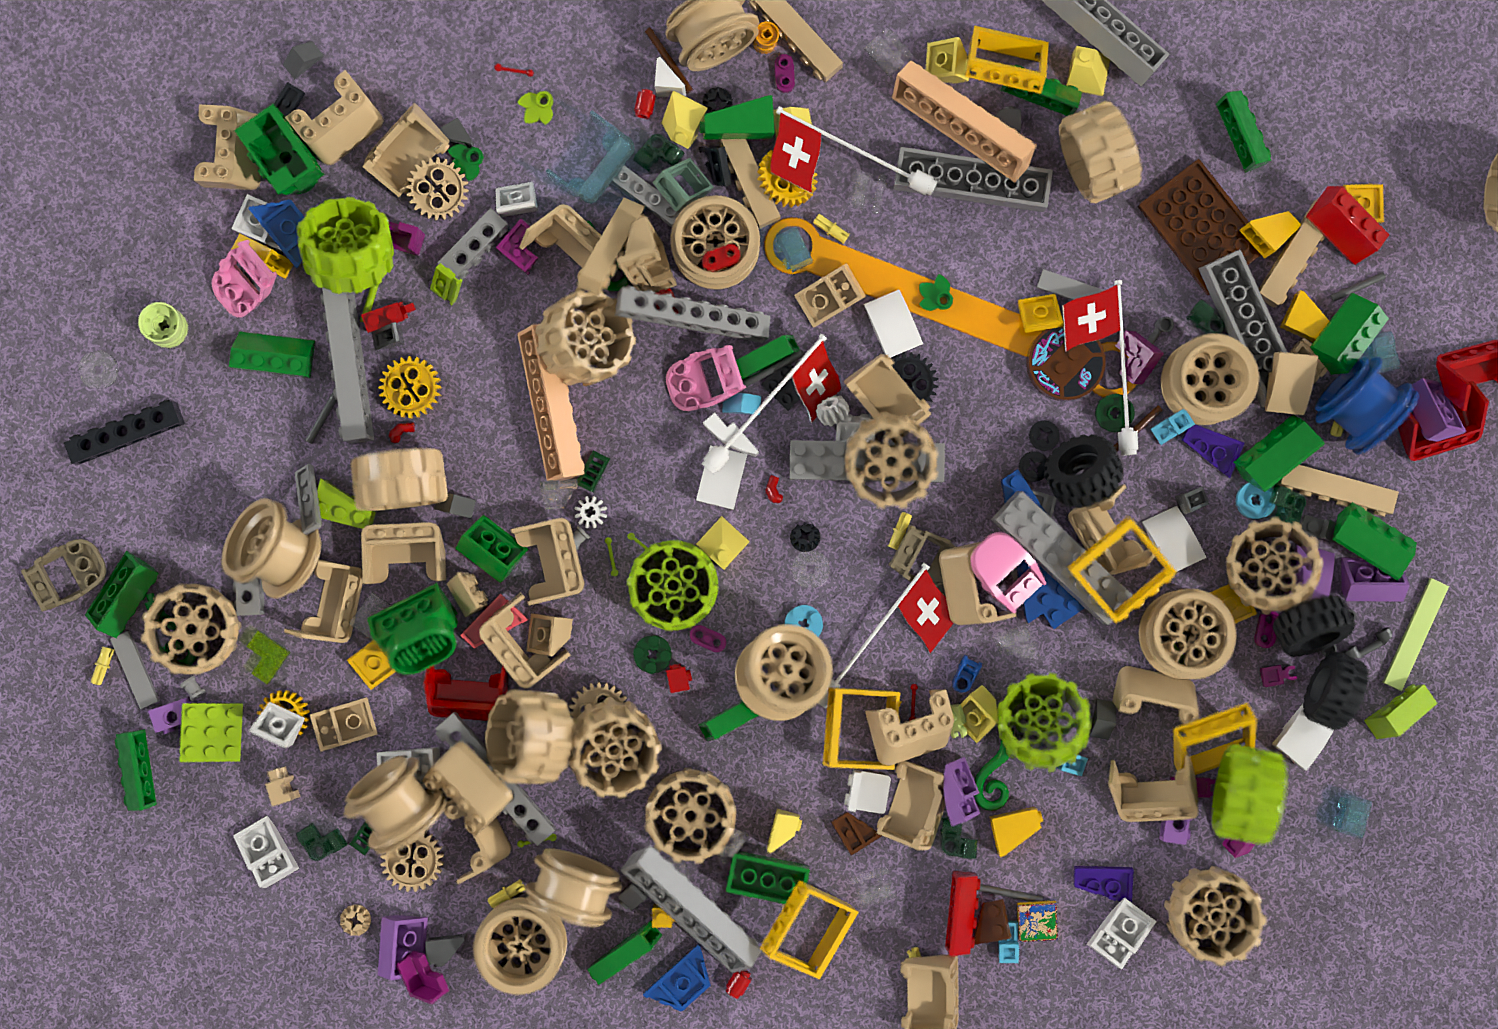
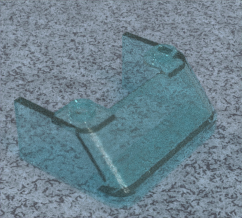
[545,110,635,204]

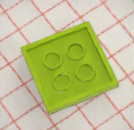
[179,703,243,762]

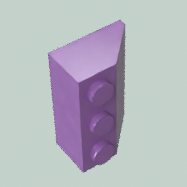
[1412,378,1466,441]
[1341,558,1410,602]
[378,915,428,980]

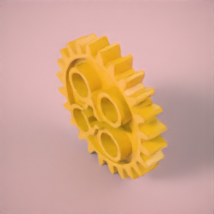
[757,150,818,208]
[378,356,442,419]

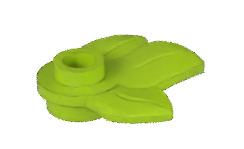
[518,91,553,125]

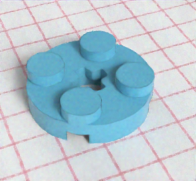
[1235,483,1276,519]
[785,605,823,637]

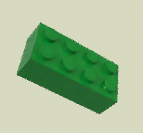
[726,850,810,907]

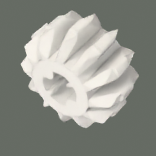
[816,395,850,426]
[575,496,607,528]

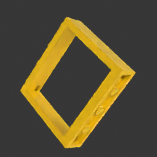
[965,26,1049,94]
[1067,516,1177,623]
[823,687,901,770]
[1173,703,1256,775]
[760,880,859,979]

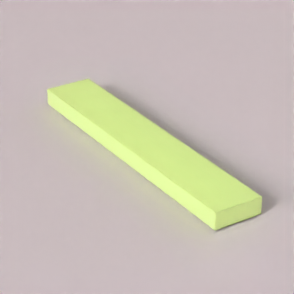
[1382,578,1449,691]

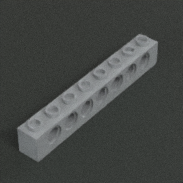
[615,287,770,343]
[435,711,556,846]

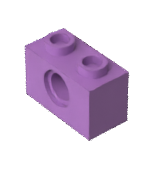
[148,697,192,734]
[1159,819,1192,845]

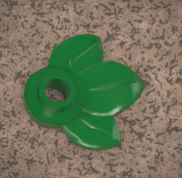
[448,144,484,181]
[919,274,953,311]

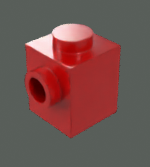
[666,663,692,693]

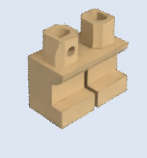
[265,766,301,806]

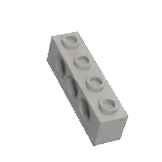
[611,164,682,228]
[437,208,509,280]
[233,577,265,616]

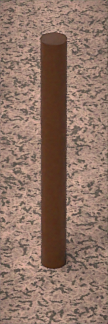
[645,27,693,94]
[1113,405,1163,452]

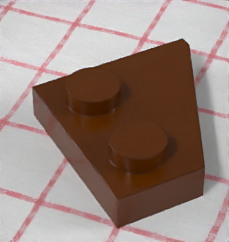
[831,812,882,856]
[974,899,1012,945]

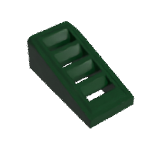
[576,450,610,493]
[349,820,373,856]

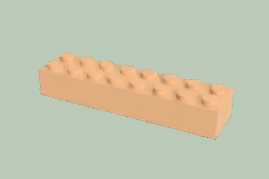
[892,61,1036,182]
[517,324,584,483]

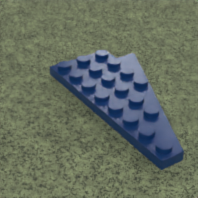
[1001,469,1084,629]

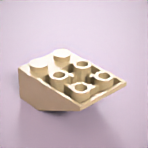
[447,572,489,617]

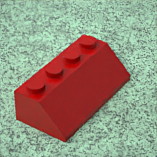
[1306,186,1389,265]
[945,871,981,956]

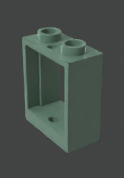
[653,158,714,212]

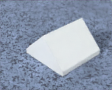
[655,57,686,97]
[496,182,538,217]
[249,702,305,748]

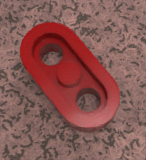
[702,244,740,272]

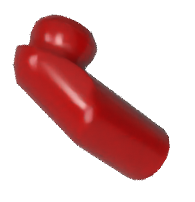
[389,422,415,443]
[765,475,783,504]

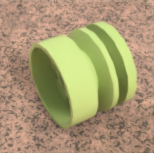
[138,302,188,348]

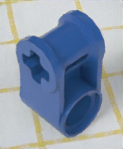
[952,655,982,693]

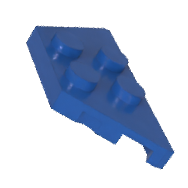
[248,200,305,269]
[643,943,711,1012]

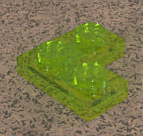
[246,631,291,684]

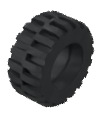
[1044,434,1123,508]
[1273,595,1355,657]
[1303,652,1369,731]

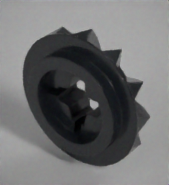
[702,86,733,114]
[1028,420,1060,451]
[1018,451,1047,482]
[790,522,821,552]

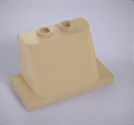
[617,216,677,294]

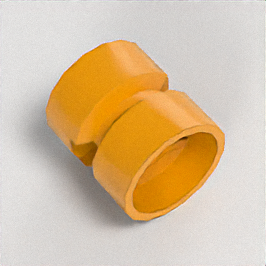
[752,21,779,54]

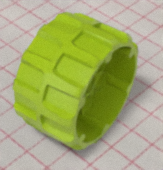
[297,197,394,294]
[627,540,718,631]
[998,672,1090,772]
[1212,744,1286,845]

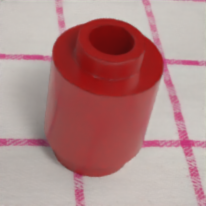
[634,89,656,119]
[725,970,752,999]

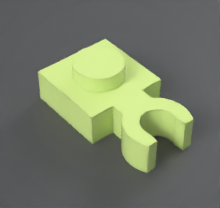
[950,704,967,738]

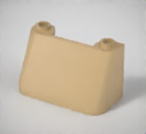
[362,103,450,197]
[844,354,931,444]
[1112,666,1199,725]
[877,760,946,850]
[900,954,959,1029]

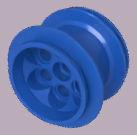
[1315,357,1419,455]

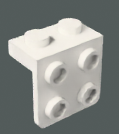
[844,769,891,814]

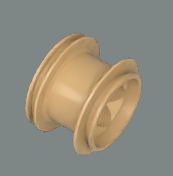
[1160,334,1259,425]
[222,499,321,598]
[735,625,832,721]
[344,756,447,855]

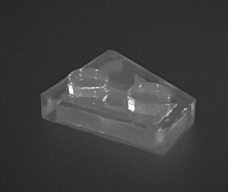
[993,623,1041,660]

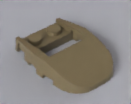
[888,526,956,597]
[21,539,106,612]

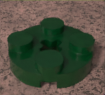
[1095,394,1135,432]
[633,635,672,674]

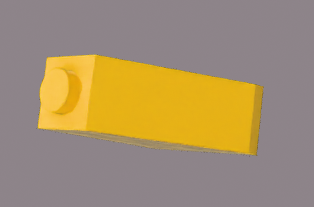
[1239,211,1301,258]
[231,233,293,279]
[1280,290,1329,343]
[989,807,1043,857]

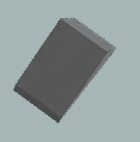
[283,41,324,79]
[439,117,474,147]
[372,323,405,351]
[1175,486,1209,514]
[434,493,476,518]
[1089,699,1116,740]

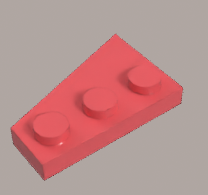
[460,593,528,648]

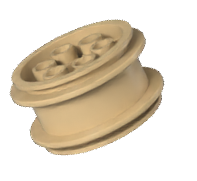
[666,0,759,71]
[671,196,760,290]
[1138,589,1236,679]
[525,848,622,926]
[473,897,567,995]

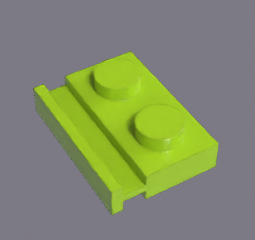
[430,263,463,305]

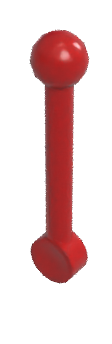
[495,64,534,77]
[909,684,918,721]

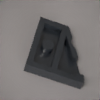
[698,145,731,186]

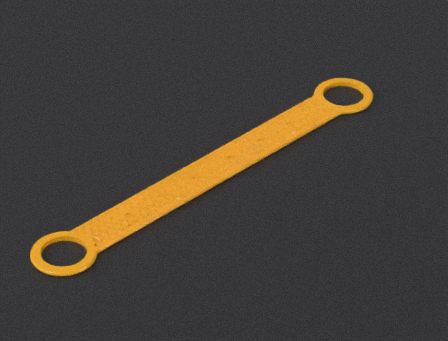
[764,217,1137,397]

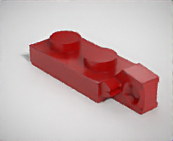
[361,302,416,333]

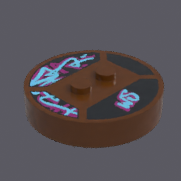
[1026,325,1106,401]

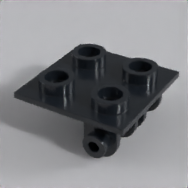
[761,364,800,411]

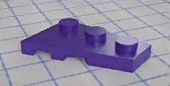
[1182,425,1244,478]
[1073,866,1134,903]

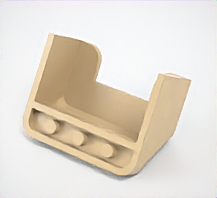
[285,70,383,165]
[194,104,261,190]
[511,518,584,605]
[361,523,446,584]
[865,689,954,765]
[422,741,513,836]

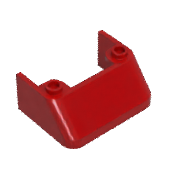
[1436,340,1498,411]
[1398,381,1489,461]
[423,665,509,721]

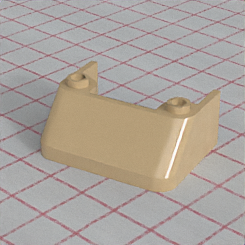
[519,204,602,292]
[1068,484,1161,575]
[939,541,1016,625]
[284,559,363,643]
[479,592,570,688]
[1109,756,1198,822]
[443,798,511,884]

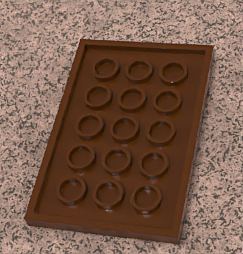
[1137,158,1261,296]

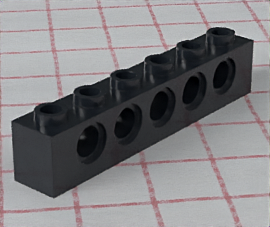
[64,400,185,465]

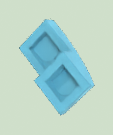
[1150,409,1195,445]
[998,921,1019,963]

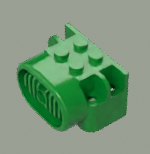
[234,104,325,195]
[367,583,458,675]

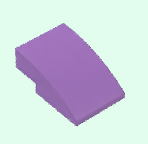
[1284,545,1335,600]
[944,757,980,826]

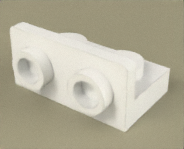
[836,414,875,441]

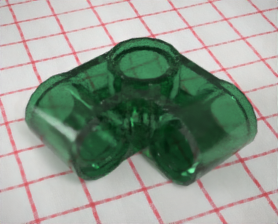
[633,134,685,172]
[1186,299,1224,335]
[1269,485,1306,525]
[940,817,978,859]
[296,822,348,861]

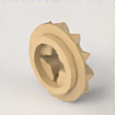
[340,904,371,936]

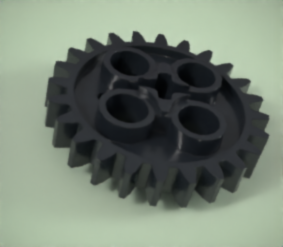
[891,352,939,402]

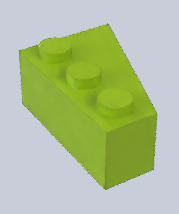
[317,478,376,529]
[1364,684,1438,739]

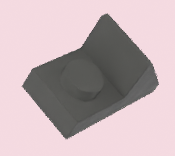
[1301,515,1337,544]

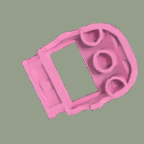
[212,240,277,317]
[666,345,746,411]
[971,532,1047,613]

